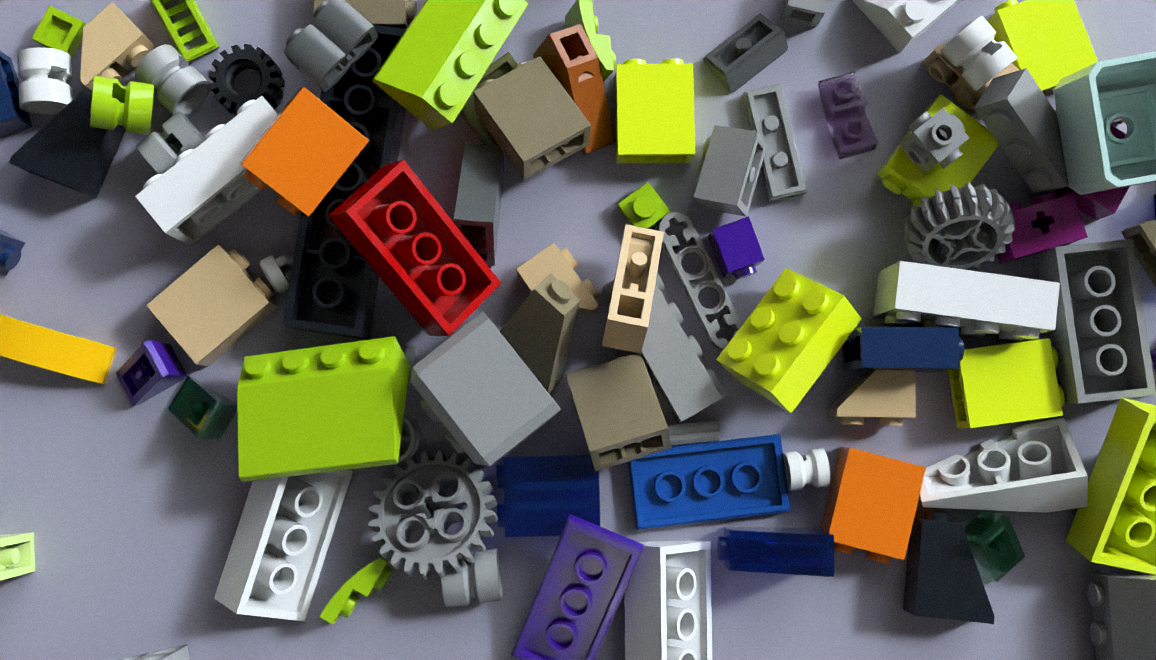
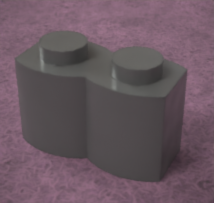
[284,0,378,93]

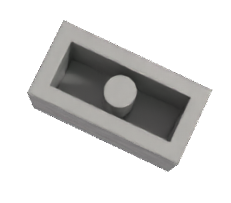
[693,125,767,217]

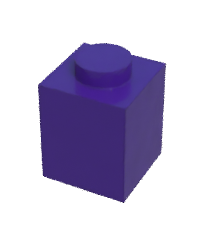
[708,216,765,280]

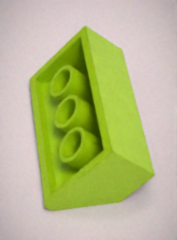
[372,0,528,131]

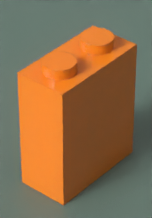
[239,87,369,217]
[819,447,926,564]

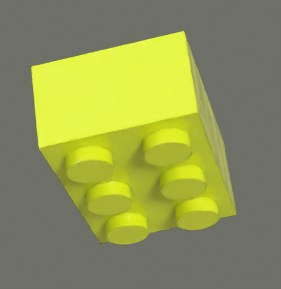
[716,268,862,413]

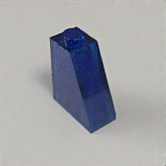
[717,527,834,577]

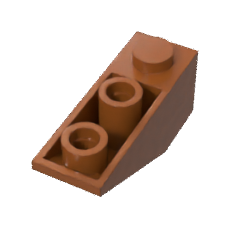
[533,23,616,155]

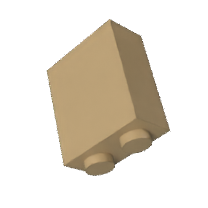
[146,244,279,366]

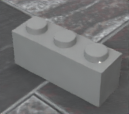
[974,68,1069,193]

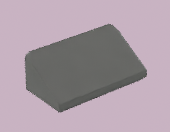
[703,13,788,93]

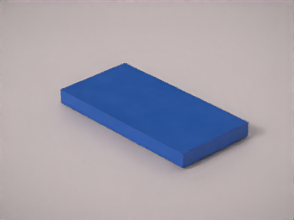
[628,434,790,530]

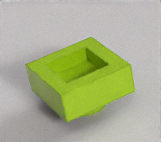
[32,5,86,59]
[617,182,671,229]

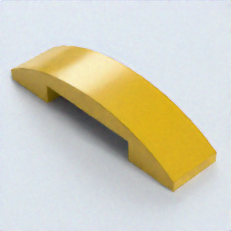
[0,313,117,384]

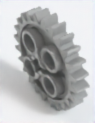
[368,450,498,580]

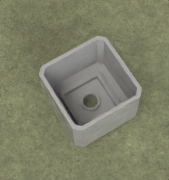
[411,311,561,466]

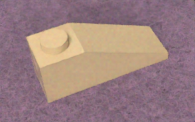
[601,224,664,354]

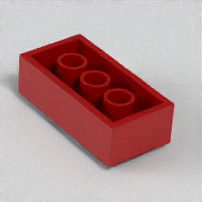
[328,159,501,336]

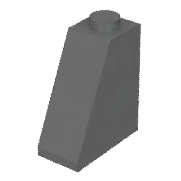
[453,143,504,266]

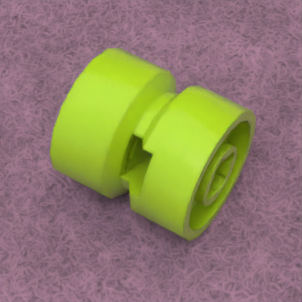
[90,76,154,135]

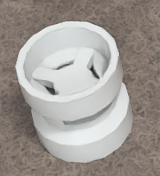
[783,448,830,491]

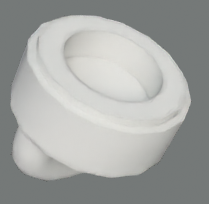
[259,254,294,294]

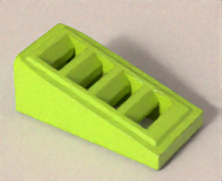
[150,0,220,63]

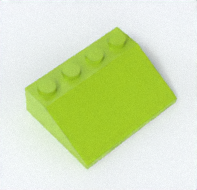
[237,336,410,482]

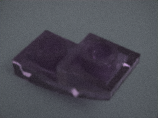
[818,71,878,159]

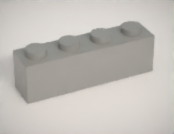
[603,273,723,422]

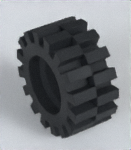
[208,44,285,116]

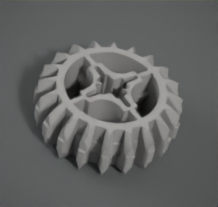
[903,182,1015,270]

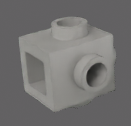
[900,107,969,173]

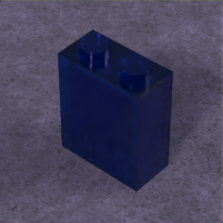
[496,454,600,537]

